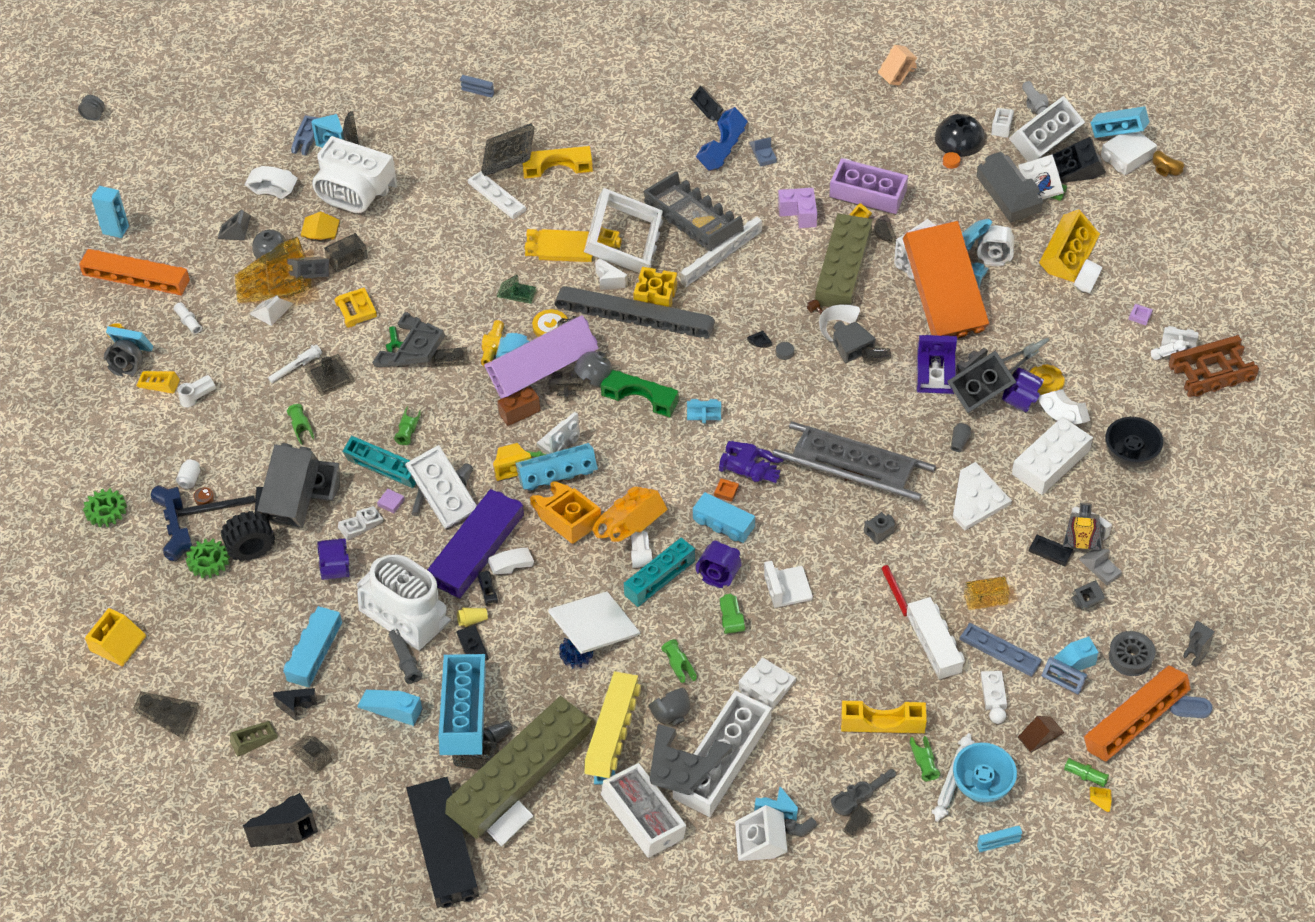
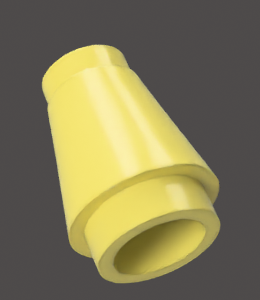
[457,608,488,627]

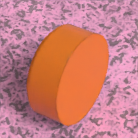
[943,152,960,169]

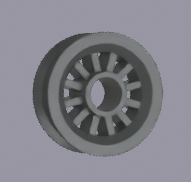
[1109,631,1156,676]

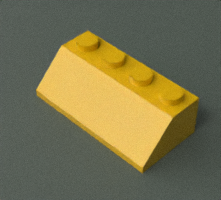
[1039,209,1100,282]

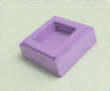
[1129,304,1153,325]
[377,489,404,513]

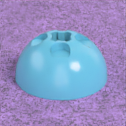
[953,743,1017,803]

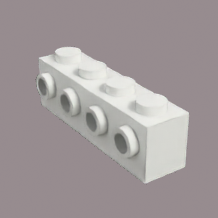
[907,597,965,679]

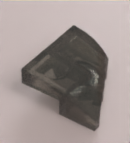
[343,111,359,145]

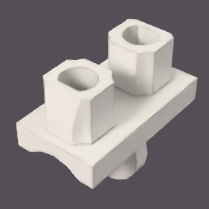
[1161,326,1198,351]

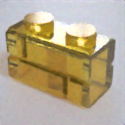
[964,576,1010,610]

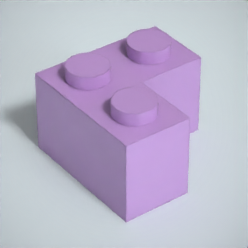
[778,188,817,228]

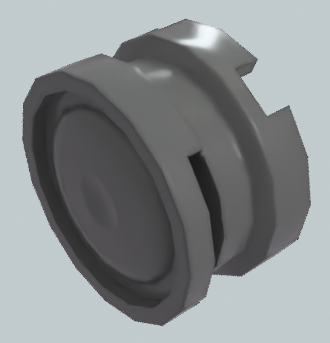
[78,95,105,121]

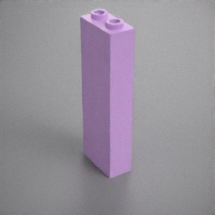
[484,315,599,398]

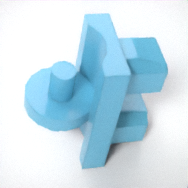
[687,399,721,423]

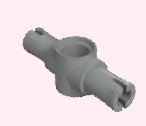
[1022,81,1049,115]

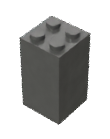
[257,443,320,528]

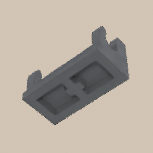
[287,257,329,279]
[1183,621,1215,667]

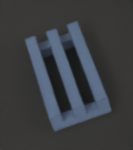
[460,75,494,98]
[1041,657,1088,694]

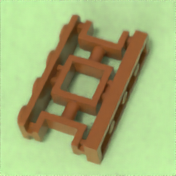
[1168,335,1259,397]

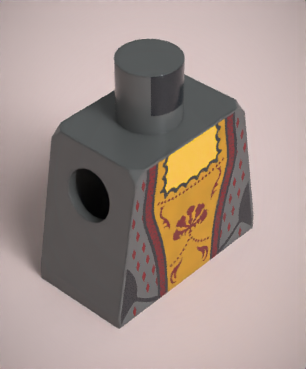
[1063,503,1102,550]

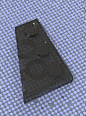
[133,691,200,741]

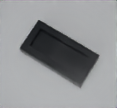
[1028,534,1073,567]

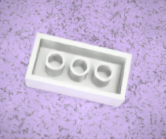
[1009,96,1085,162]
[1012,417,1093,495]

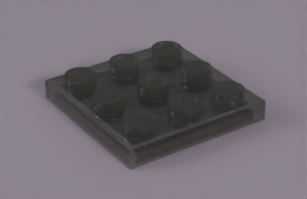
[481,123,535,176]

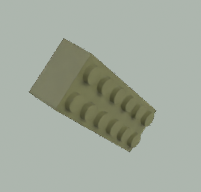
[815,213,873,307]

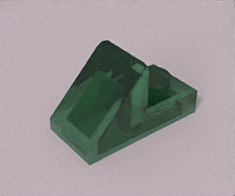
[496,274,536,304]

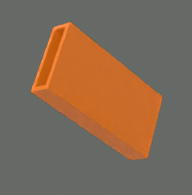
[902,221,989,338]

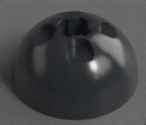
[934,114,985,157]
[1105,417,1163,468]

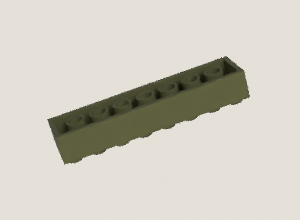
[445,696,592,839]

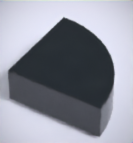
[747,331,772,348]

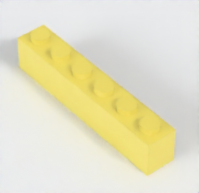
[585,671,641,778]

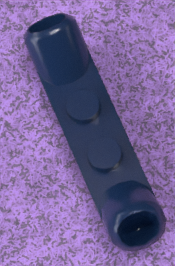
[150,485,192,561]

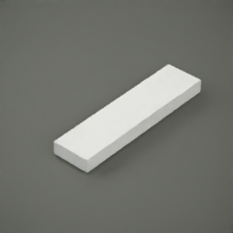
[468,171,526,219]

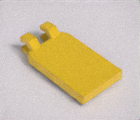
[525,229,593,262]

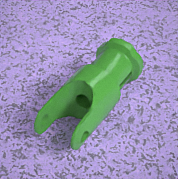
[287,404,314,445]
[394,406,421,445]
[661,639,697,683]
[910,736,940,782]

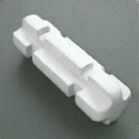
[1151,339,1186,360]

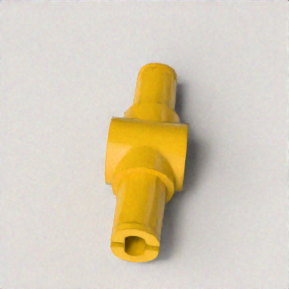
[481,320,504,367]

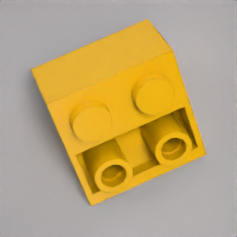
[85,608,146,667]

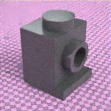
[864,512,895,544]
[1071,580,1105,611]

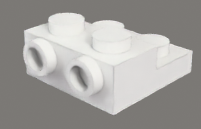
[739,657,796,710]

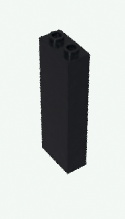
[406,776,479,908]

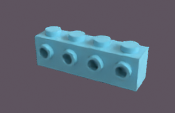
[515,443,598,490]

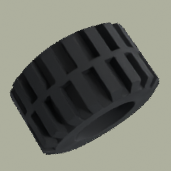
[221,511,275,561]

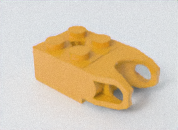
[530,481,601,544]
[592,486,668,542]

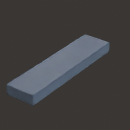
[960,623,1042,677]

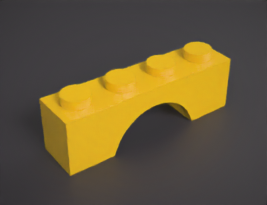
[521,146,593,179]
[841,701,927,734]

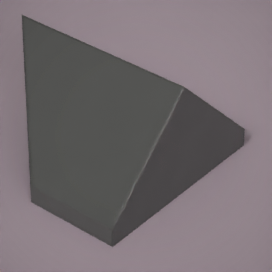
[218,210,251,241]

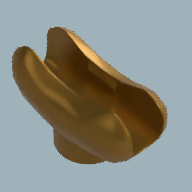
[1152,150,1185,177]

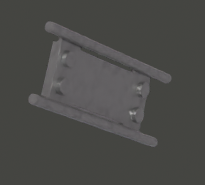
[773,421,936,501]

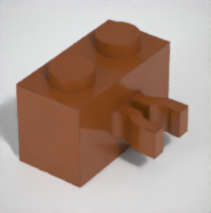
[497,385,541,426]

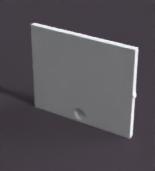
[548,592,640,654]

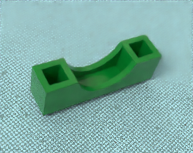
[601,370,679,418]

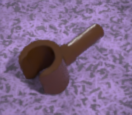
[807,300,823,314]

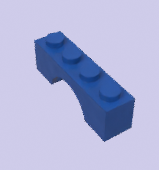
[695,107,748,171]

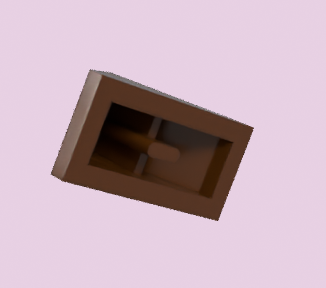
[1018,716,1064,753]

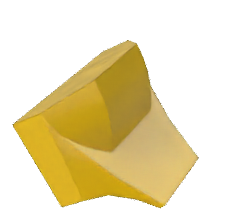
[493,443,532,481]

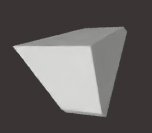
[250,296,294,326]

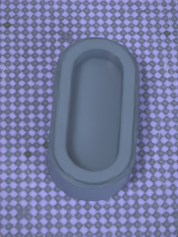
[1170,696,1212,718]

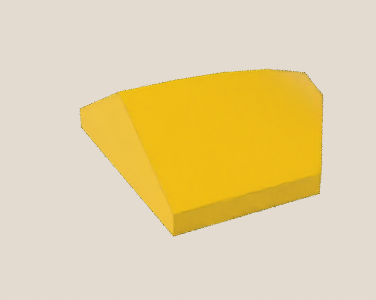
[300,211,340,240]

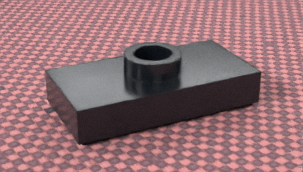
[456,625,489,661]

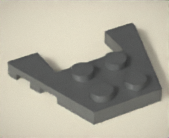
[372,312,446,368]
[650,724,734,795]

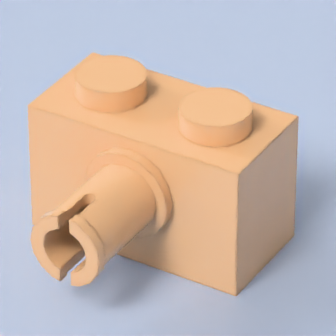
[878,45,917,85]

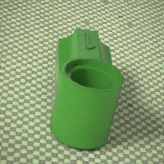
[719,594,745,634]

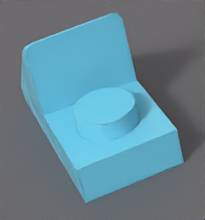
[754,787,798,821]

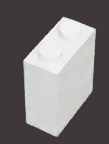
[1101,132,1157,175]

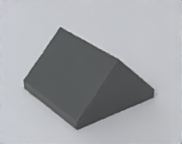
[311,461,340,501]

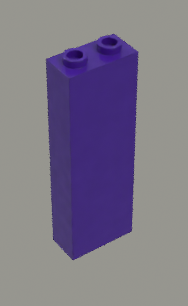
[427,489,524,599]

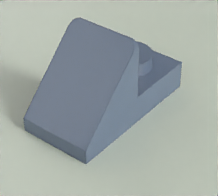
[749,137,777,167]

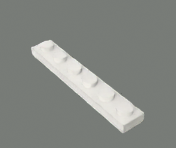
[680,217,762,287]

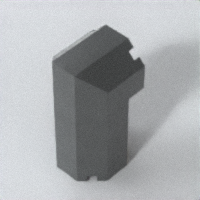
[977,152,1043,223]

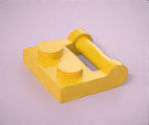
[334,287,377,328]

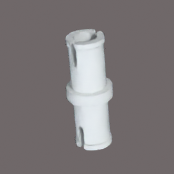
[173,302,202,335]

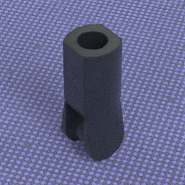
[477,571,498,606]

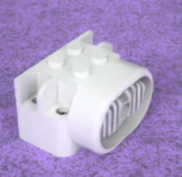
[312,136,397,213]
[357,555,451,651]

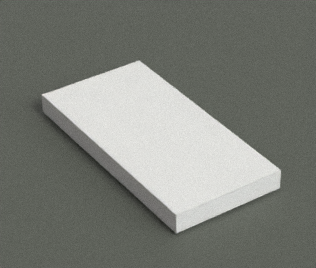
[405,445,477,530]

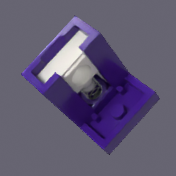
[917,335,957,394]

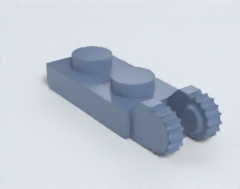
[291,115,318,155]

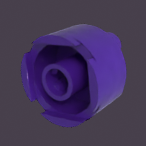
[1002,368,1044,412]
[317,538,350,580]
[695,540,742,588]

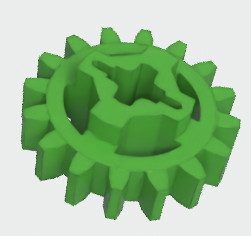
[83,488,127,527]
[186,538,230,578]

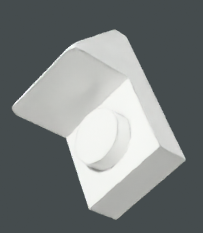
[595,258,628,290]

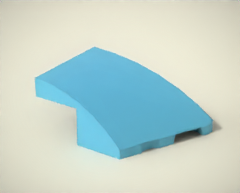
[962,219,992,252]

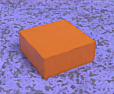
[714,478,739,502]

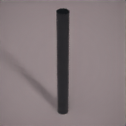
[177,495,255,517]

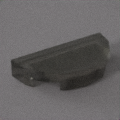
[874,214,897,244]

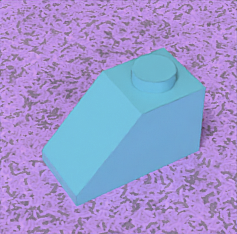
[1051,636,1099,678]

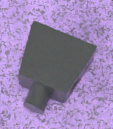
[833,321,876,364]

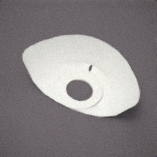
[819,305,860,342]

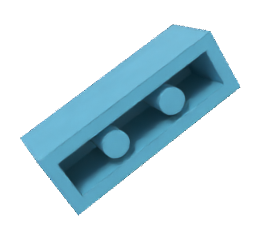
[1090,106,1150,138]
[92,186,129,238]
[693,492,755,543]

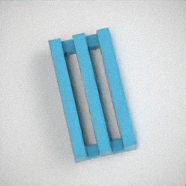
[977,826,1022,852]

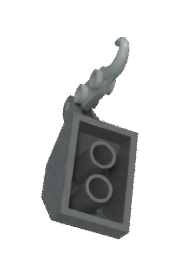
[947,338,1050,413]

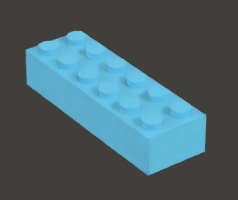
[438,654,486,755]

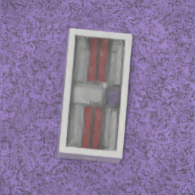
[601,763,686,858]

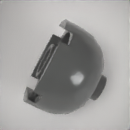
[252,230,289,264]
[104,340,143,377]
[574,351,612,387]
[648,688,690,726]

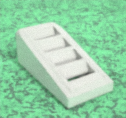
[991,108,1014,137]

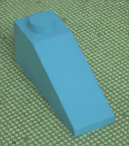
[357,690,422,726]

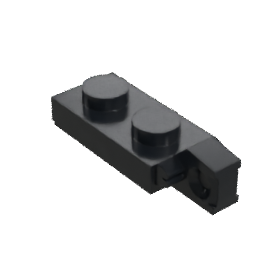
[690,85,724,121]

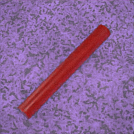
[881,565,908,617]

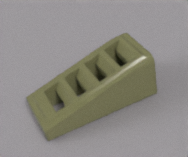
[230,721,277,757]

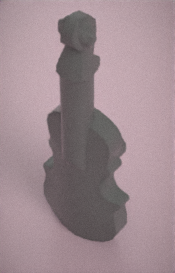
[831,769,896,815]

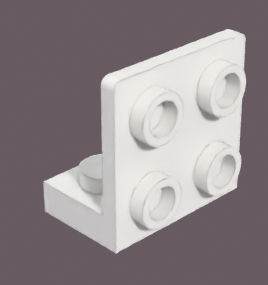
[537,412,580,454]
[764,561,813,608]

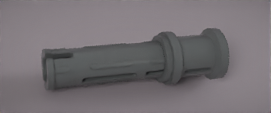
[388,629,423,684]

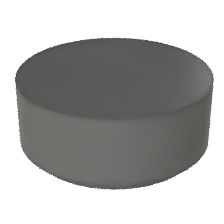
[776,342,794,360]

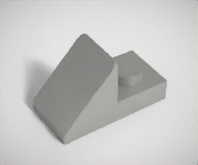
[1079,549,1122,586]

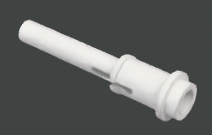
[268,345,322,383]

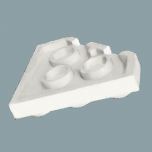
[953,462,1012,531]

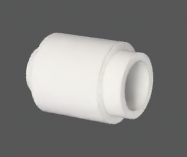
[176,459,200,489]

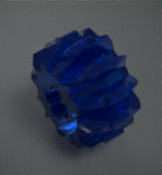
[559,638,593,669]

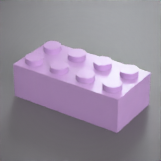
[829,158,908,214]

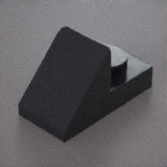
[273,688,317,721]

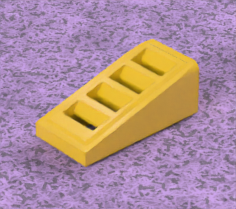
[136,371,180,394]

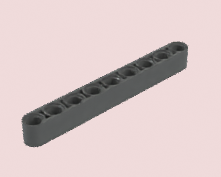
[554,286,715,339]

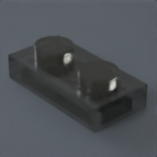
[431,347,468,368]

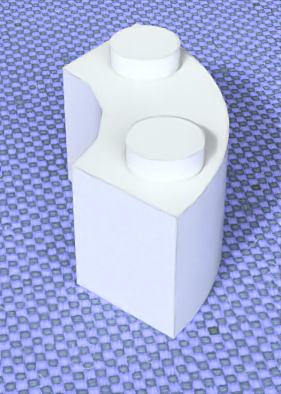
[245,166,298,199]
[1038,389,1090,424]

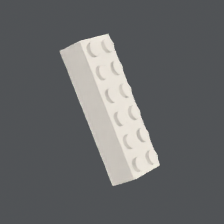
[673,691,772,817]

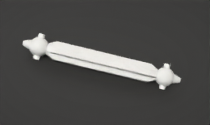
[932,733,975,822]

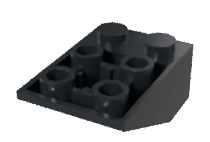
[1052,137,1106,183]
[243,793,318,848]

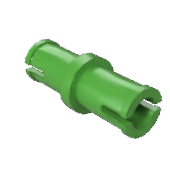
[1064,758,1109,787]

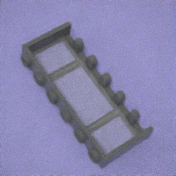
[643,171,744,251]

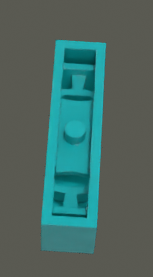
[342,435,416,488]
[624,537,695,607]

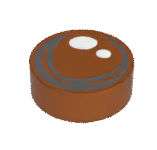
[194,487,214,505]

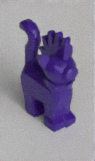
[718,441,784,483]

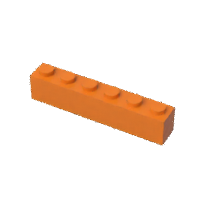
[79,249,190,296]
[1084,665,1191,762]

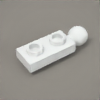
[981,671,1007,724]

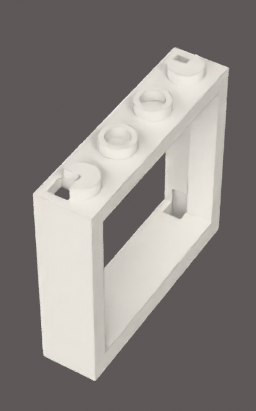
[584,188,663,273]

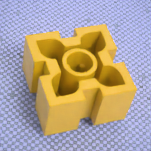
[633,267,677,307]

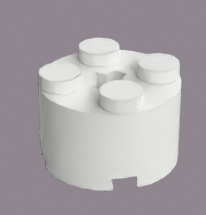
[977,225,1014,266]

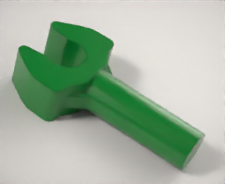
[386,326,403,352]

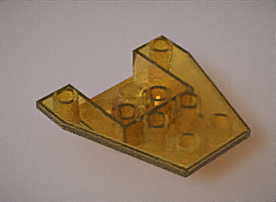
[234,237,312,303]

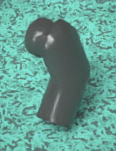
[785,817,817,836]

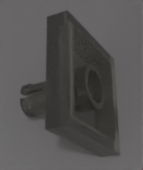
[305,354,355,396]

